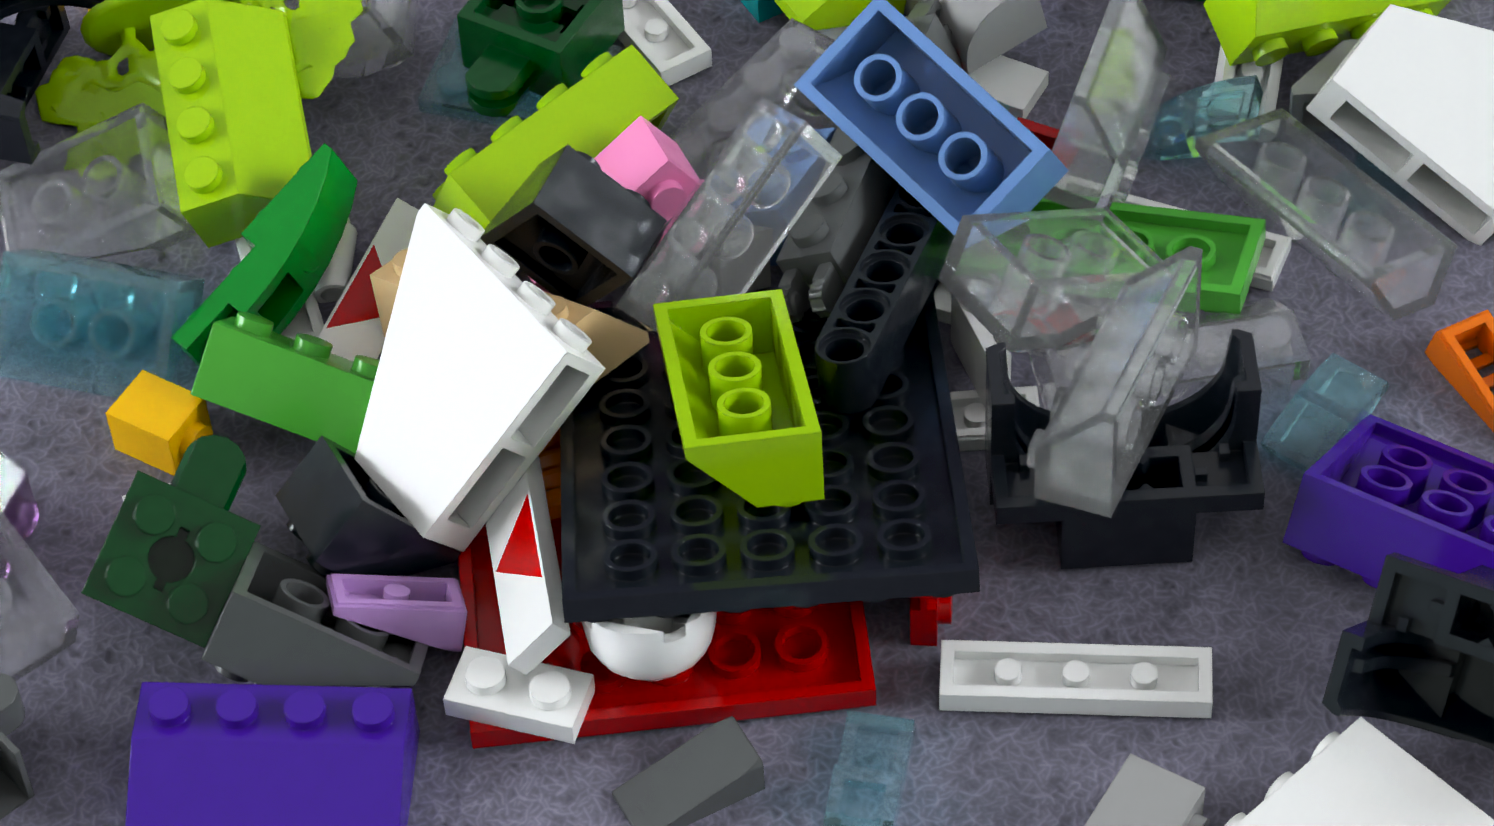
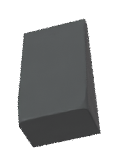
[612,716,765,826]

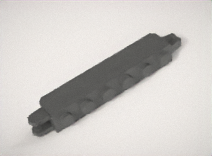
[776,0,962,323]

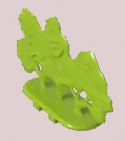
[35,0,363,183]

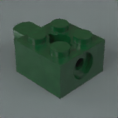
[457,0,625,117]
[81,435,261,648]

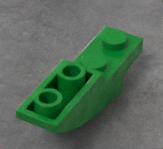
[171,143,358,366]

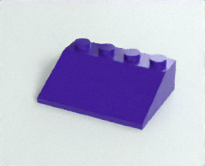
[1282,414,1494,589]
[125,682,420,826]

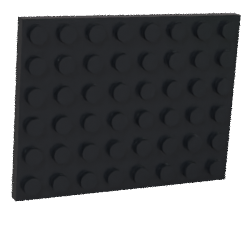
[560,288,980,623]

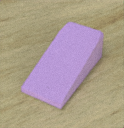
[326,573,467,652]

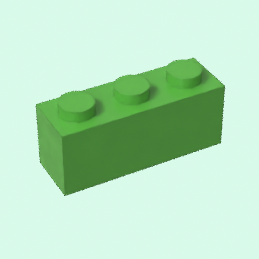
[191,312,380,454]

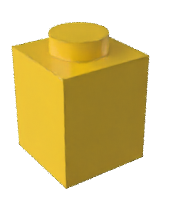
[105,369,213,476]

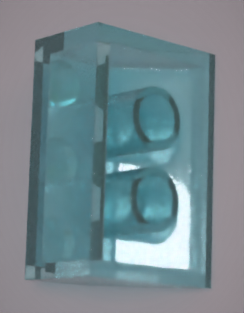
[0,248,205,398]

